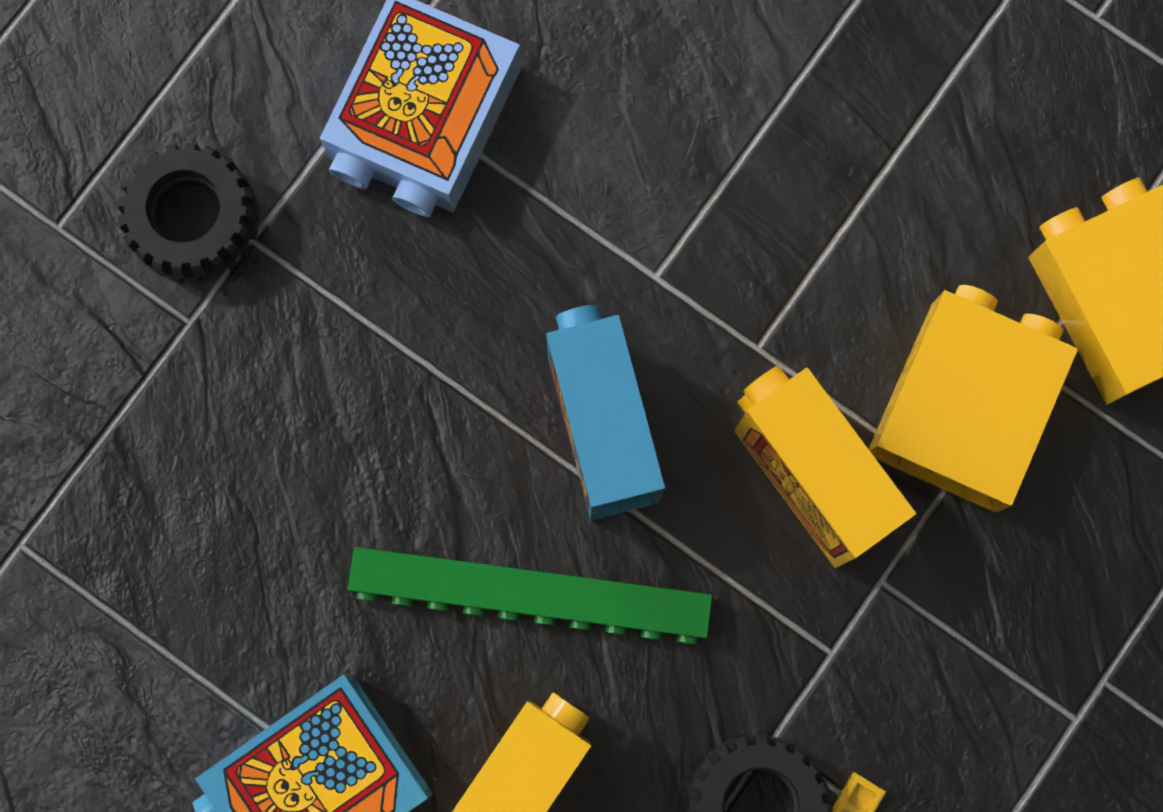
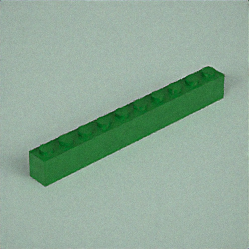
[348,547,712,645]

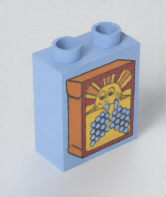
[320,0,522,217]

